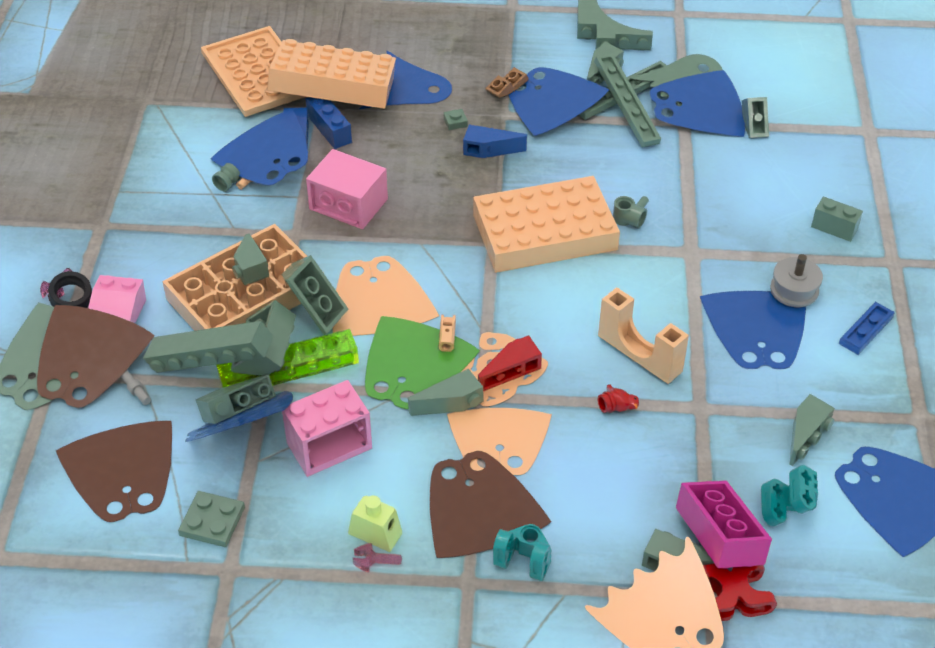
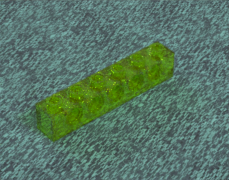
[216,329,359,388]

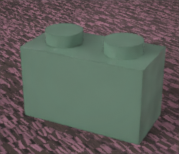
[811,196,863,242]

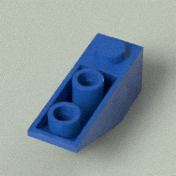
[463,125,527,158]

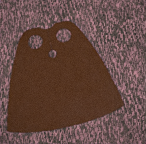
[37,305,155,408]
[56,421,172,522]
[430,451,552,558]

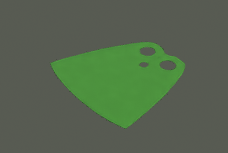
[365,316,480,410]

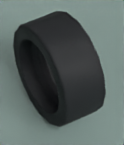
[48,271,92,308]

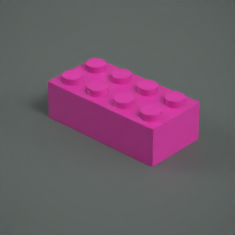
[676,480,772,568]

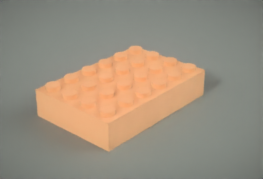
[268,39,396,109]
[473,176,620,273]
[162,224,324,331]

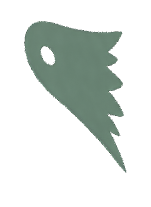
[630,54,723,106]

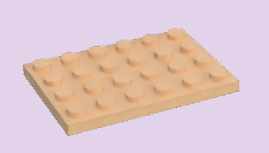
[201,26,306,117]

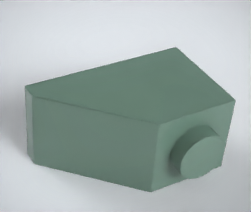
[742,97,769,138]
[232,233,269,285]

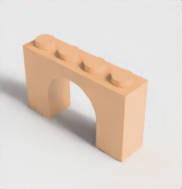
[598,287,689,384]

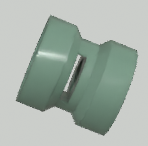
[212,163,240,192]

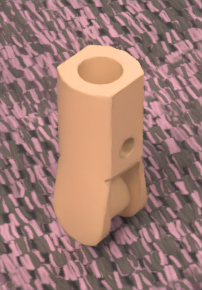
[438,314,456,352]

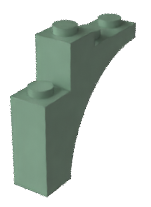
[577,0,653,50]

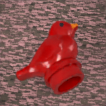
[597,384,639,413]

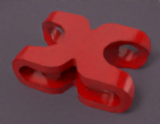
[703,563,777,621]

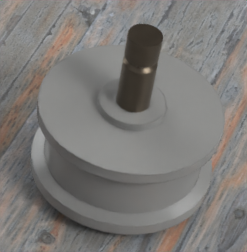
[770,254,823,307]

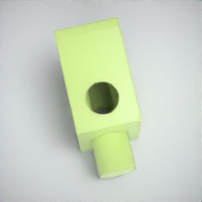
[348,495,402,552]

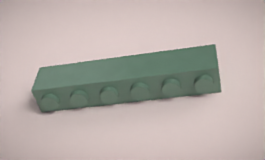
[143,321,274,373]

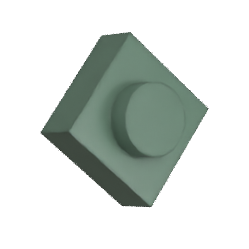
[444,109,468,130]

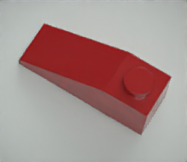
[478,335,542,391]

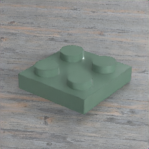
[178,491,245,547]

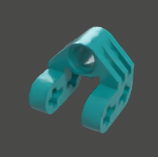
[761,465,818,527]
[493,524,552,581]

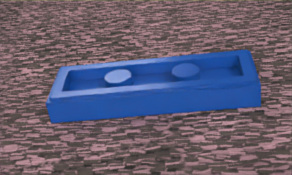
[839,301,895,355]

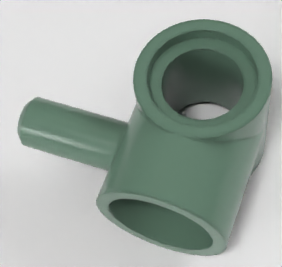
[613,196,649,228]

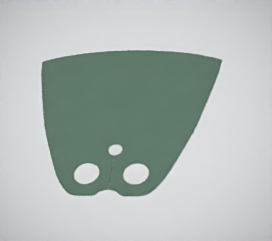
[0,302,79,410]

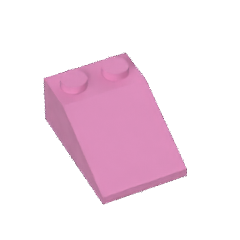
[88,275,146,323]

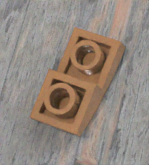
[486,67,529,98]

